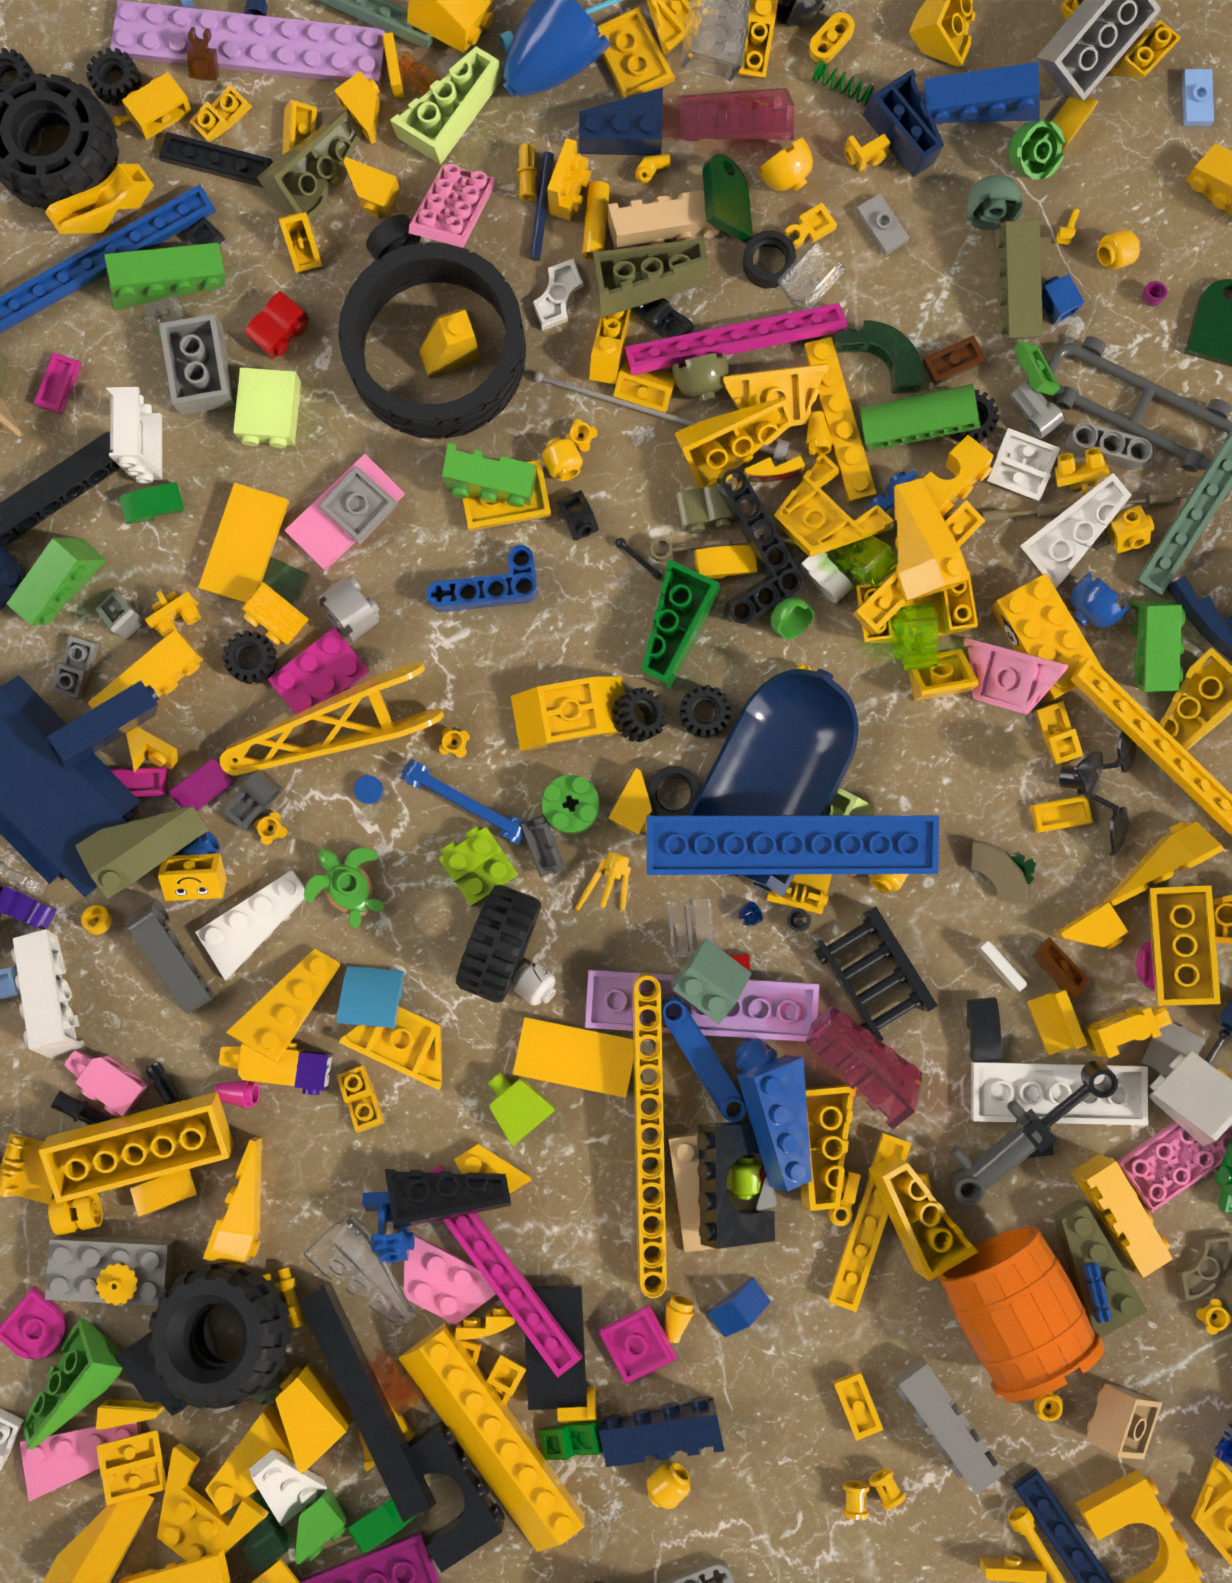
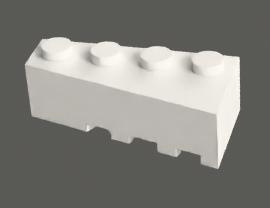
[11,929,86,1059]

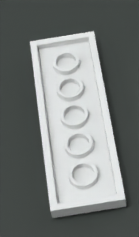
[971,1062,1148,1125]

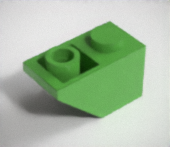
[295,1487,349,1565]

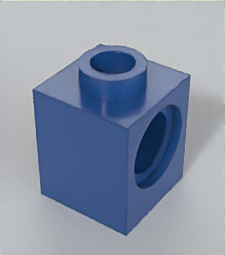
[1042,274,1085,325]

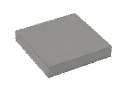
[318,465,398,545]

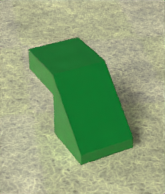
[346,1496,418,1554]

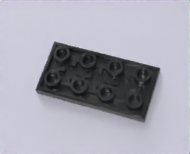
[525,1285,587,1410]

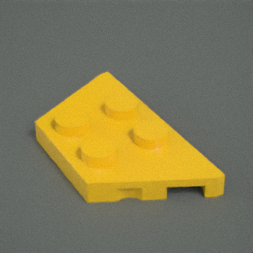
[722,363,828,426]
[339,1005,442,1090]
[1191,1457,1232,1567]

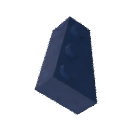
[863,69,944,178]
[579,87,663,156]

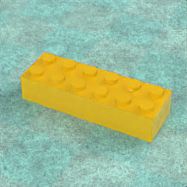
[38,1092,234,1204]

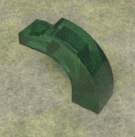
[833,320,924,394]

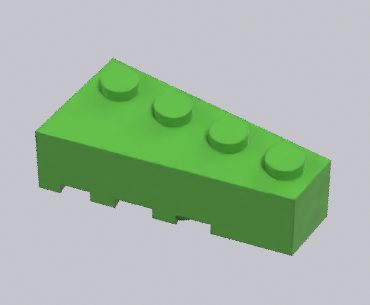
[104,243,225,310]

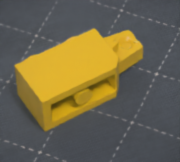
[219,1042,305,1086]

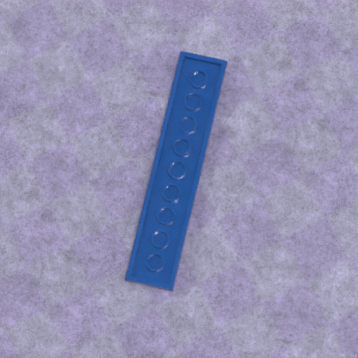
[646,815,939,875]

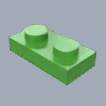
[1013,341,1061,396]

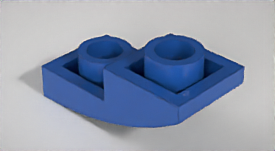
[866,470,917,513]

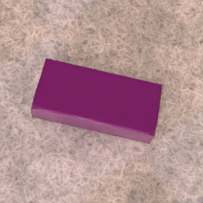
[168,758,235,811]

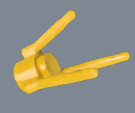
[575,852,631,911]

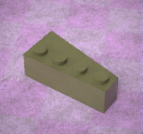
[593,238,708,318]
[1052,1200,1148,1338]

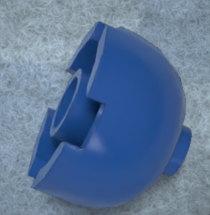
[1071,573,1129,629]

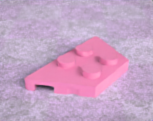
[963,638,1068,714]
[404,1231,496,1325]

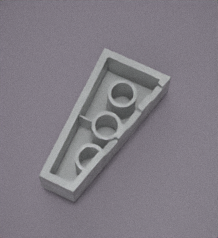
[894,1357,1005,1495]

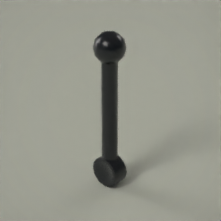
[615,538,662,580]
[1205,1029,1231,1064]

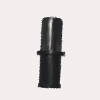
[51,1091,111,1125]

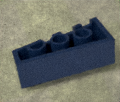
[599,1396,725,1467]

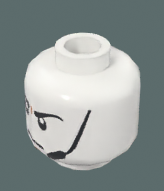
[513,963,556,1006]

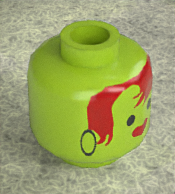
[726,1154,765,1200]

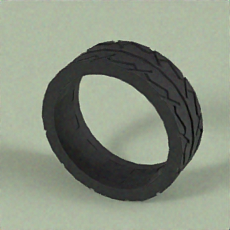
[338,242,526,439]

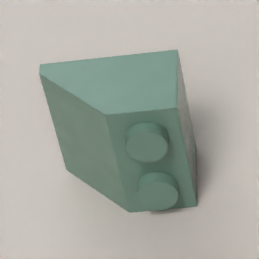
[670,938,752,1024]

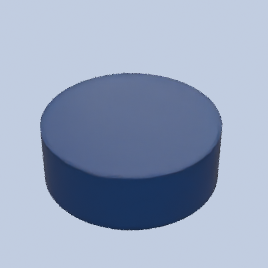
[354,775,384,804]

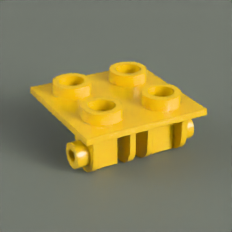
[766,874,832,915]
[0,1133,53,1204]

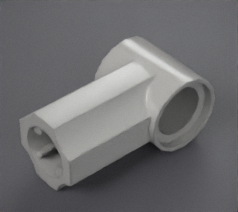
[1009,381,1064,439]

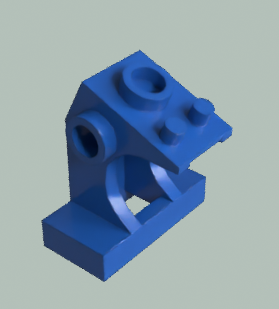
[362,1191,415,1263]

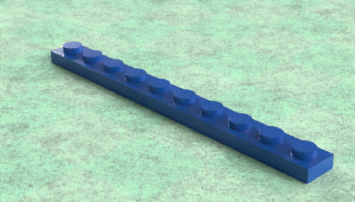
[0,184,216,333]

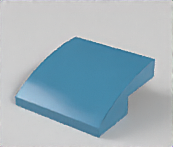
[336,966,405,1028]

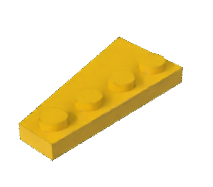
[118,1548,231,1583]

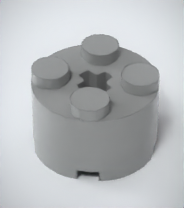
[316,575,380,643]

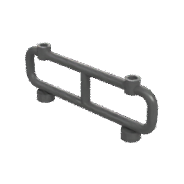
[1048,336,1232,472]

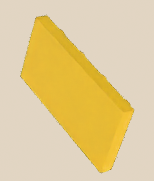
[198,482,289,603]
[513,1017,634,1098]

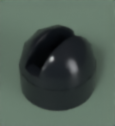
[787,908,812,931]

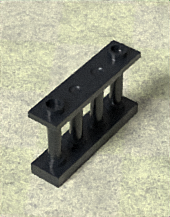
[814,906,938,1042]

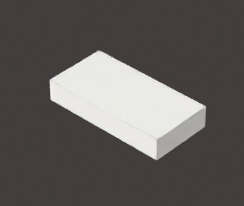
[975,941,1027,992]

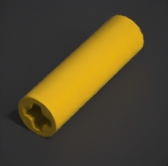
[582,181,610,261]

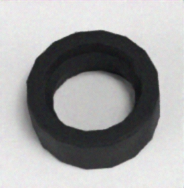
[366,214,421,261]
[742,230,796,289]
[647,766,701,815]

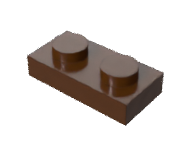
[922,335,986,386]
[1032,937,1090,999]

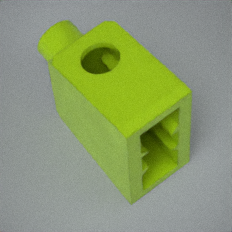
[488,1072,556,1146]

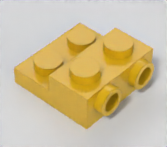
[547,138,592,221]

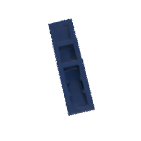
[1167,576,1232,661]

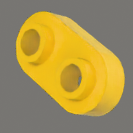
[809,12,855,64]

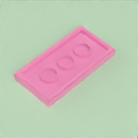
[285,454,405,571]

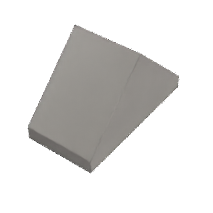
[95,590,145,640]

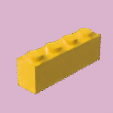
[88,629,204,709]

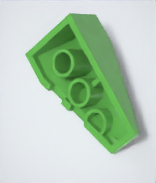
[22,1318,123,1449]

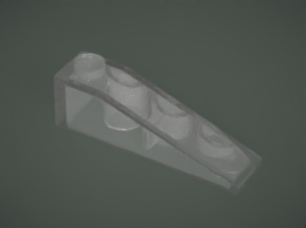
[303,1214,417,1327]

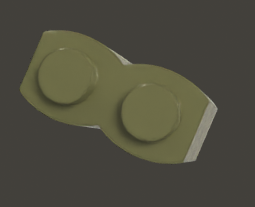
[676,483,735,534]

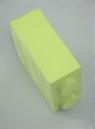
[233,368,301,448]

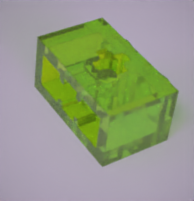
[833,536,898,588]
[893,603,938,671]

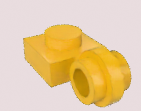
[828,1168,861,1226]

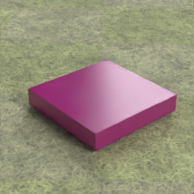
[597,1304,678,1384]

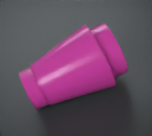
[214,1080,260,1109]

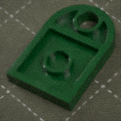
[702,154,753,243]
[1184,279,1232,367]

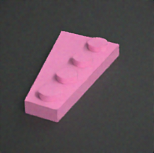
[20,1421,142,1501]

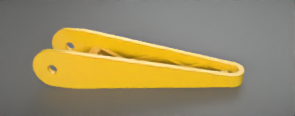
[220,662,444,775]

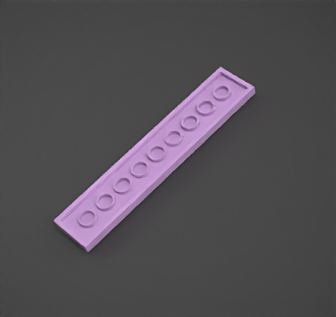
[110,0,387,86]

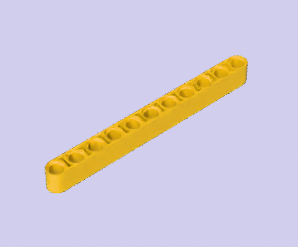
[632,973,667,1298]

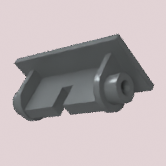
[520,814,565,877]

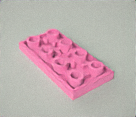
[409,164,495,248]
[1117,1121,1232,1212]

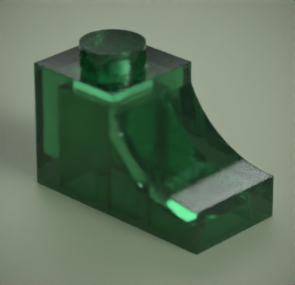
[241,1492,293,1573]

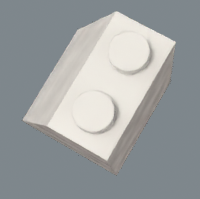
[1148,1052,1232,1146]

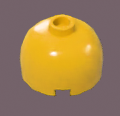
[757,137,813,192]

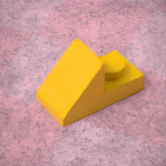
[126,727,178,772]

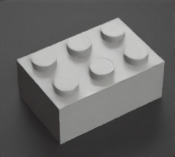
[159,314,236,415]

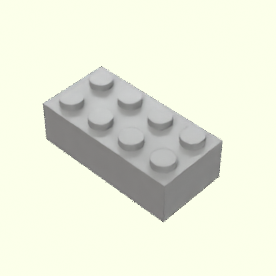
[1036,0,1162,101]
[45,1234,177,1306]

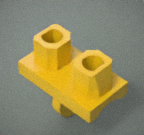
[1055,447,1110,496]
[145,589,202,638]

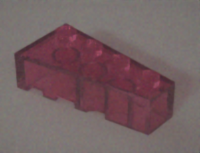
[677,88,794,141]

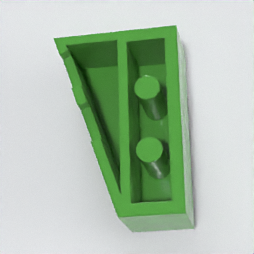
[442,442,537,507]
[6,538,107,626]
[1129,599,1185,692]

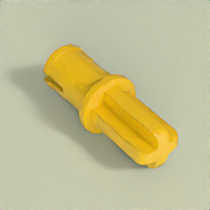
[517,143,538,201]

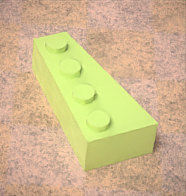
[390,47,503,165]

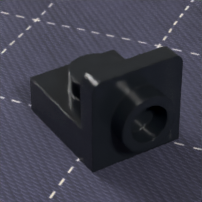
[556,490,599,541]

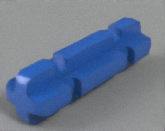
[1082,1262,1112,1323]

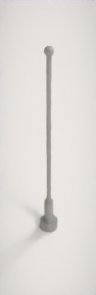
[532,371,790,463]

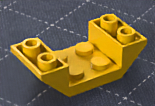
[1060,0,1181,79]
[856,571,978,644]
[511,676,625,752]

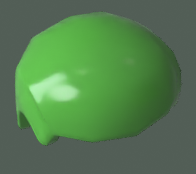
[771,597,815,640]

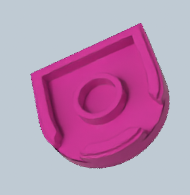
[0,1286,67,1359]

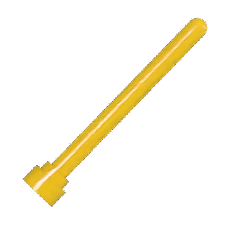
[1007,1506,1066,1583]

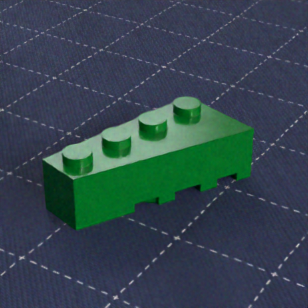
[641,559,721,690]

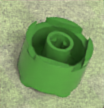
[542,775,600,835]

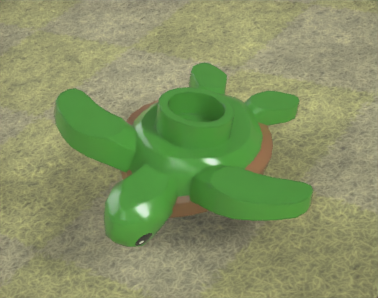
[304,848,384,929]

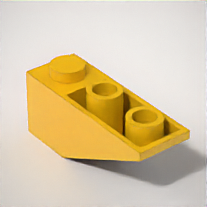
[589,309,631,384]

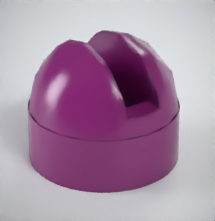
[1142,281,1167,307]

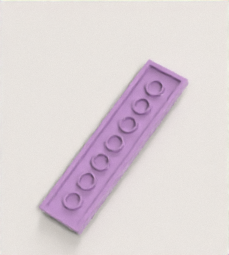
[585,969,819,1042]

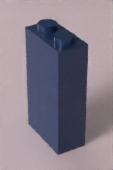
[47,680,159,770]

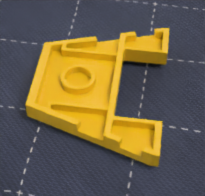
[774,453,894,557]
[157,1443,269,1562]

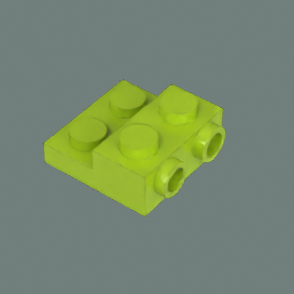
[439,825,519,906]

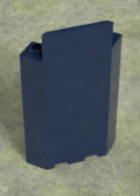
[0,675,140,897]

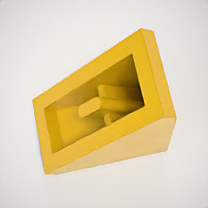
[279,211,323,273]

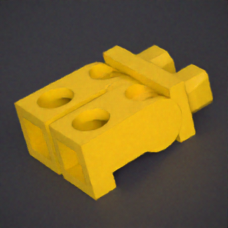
[1081,1006,1172,1058]

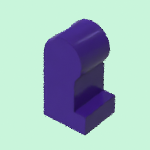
[0,886,57,930]

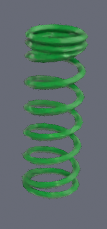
[812,60,874,106]

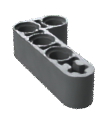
[126,899,214,1014]

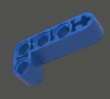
[426,545,538,612]

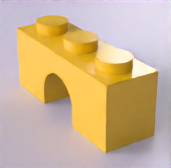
[922,435,994,518]

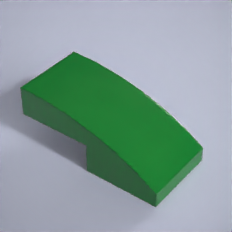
[119,482,184,525]
[538,1421,603,1460]

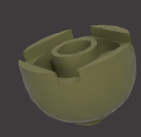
[672,353,729,402]

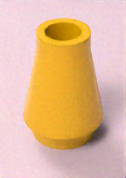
[806,411,834,456]
[664,1295,695,1343]

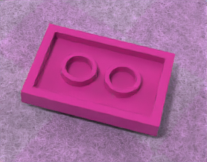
[268,627,370,724]

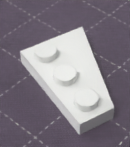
[249,1449,327,1527]

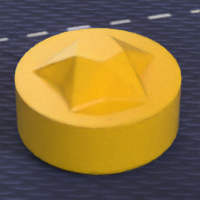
[81,905,112,935]

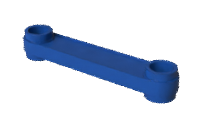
[400,759,525,845]
[661,996,746,1122]

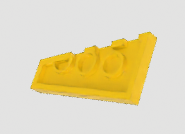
[226,949,340,1063]

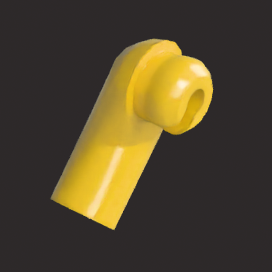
[635,153,671,183]

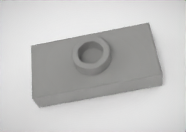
[856,193,910,256]

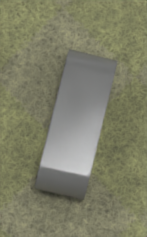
[1065,423,1153,470]

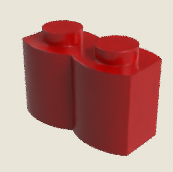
[244,291,309,360]

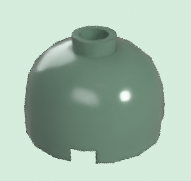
[966,175,1024,230]

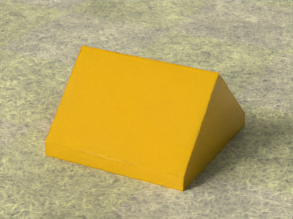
[907,649,978,702]

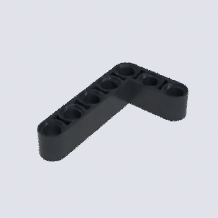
[716,469,803,624]

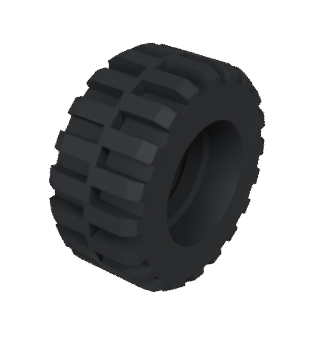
[456,884,541,1003]

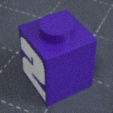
[294,1050,333,1095]

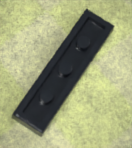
[159,132,273,188]

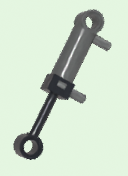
[950,1061,1118,1206]

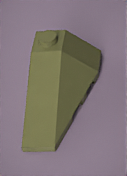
[257,109,363,220]
[75,805,209,899]

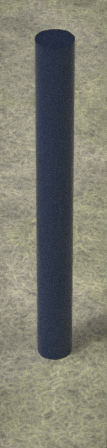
[530,151,554,261]

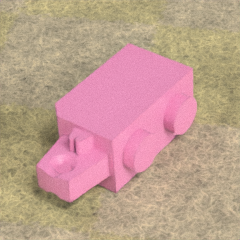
[64,1050,151,1117]

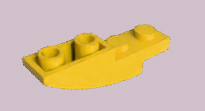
[738,0,778,79]

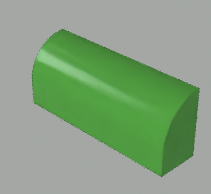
[861,384,981,451]

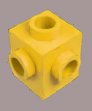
[1107,505,1154,554]

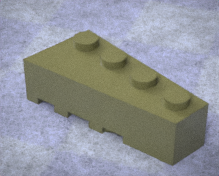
[992,219,1043,341]

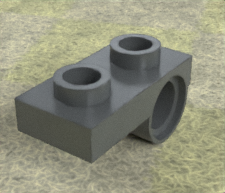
[222,769,284,831]

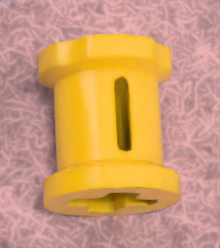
[868,1468,906,1510]
[842,1480,870,1520]

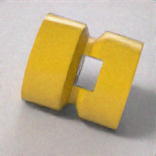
[48,1193,103,1236]

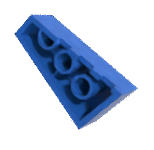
[925,62,1040,125]
[737,1055,812,1192]

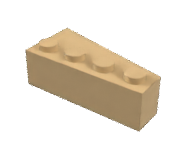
[608,190,722,250]

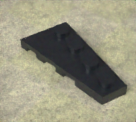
[385,1169,511,1229]

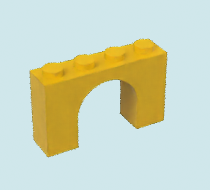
[1075,1470,1203,1583]

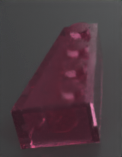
[806,1005,923,1130]

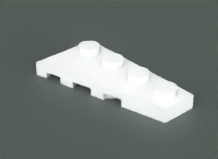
[195,870,305,980]

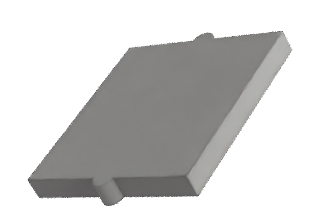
[1139,1023,1205,1076]

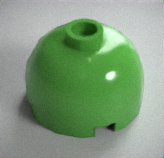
[1008,120,1065,180]

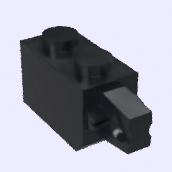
[116,1331,189,1416]

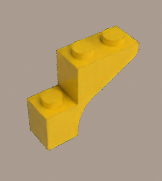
[45,164,154,234]

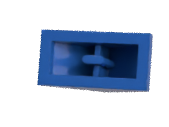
[707,1277,771,1337]

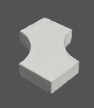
[532,258,584,331]

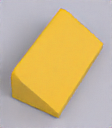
[1051,97,1098,152]
[282,100,317,155]

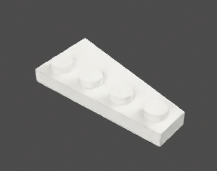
[1020,473,1131,589]

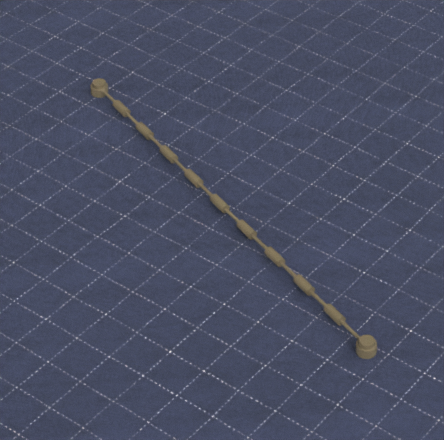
[650,490,1230,562]

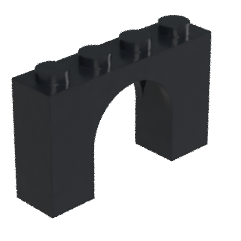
[697,1120,775,1249]
[408,1420,505,1573]

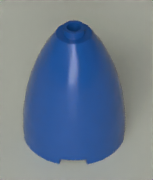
[502,0,611,97]

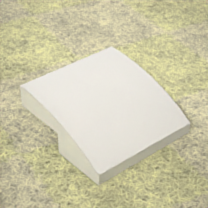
[987,428,1060,501]

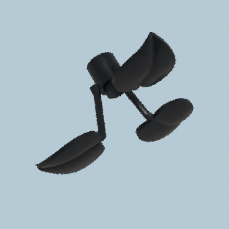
[1059,731,1137,856]

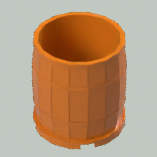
[937,1226,1105,1403]

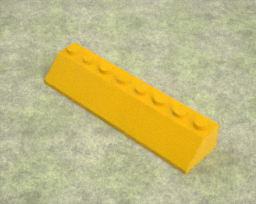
[398,1322,585,1552]

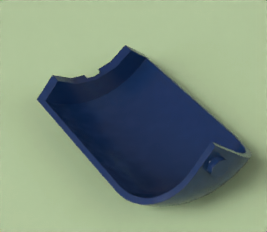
[688,669,859,897]

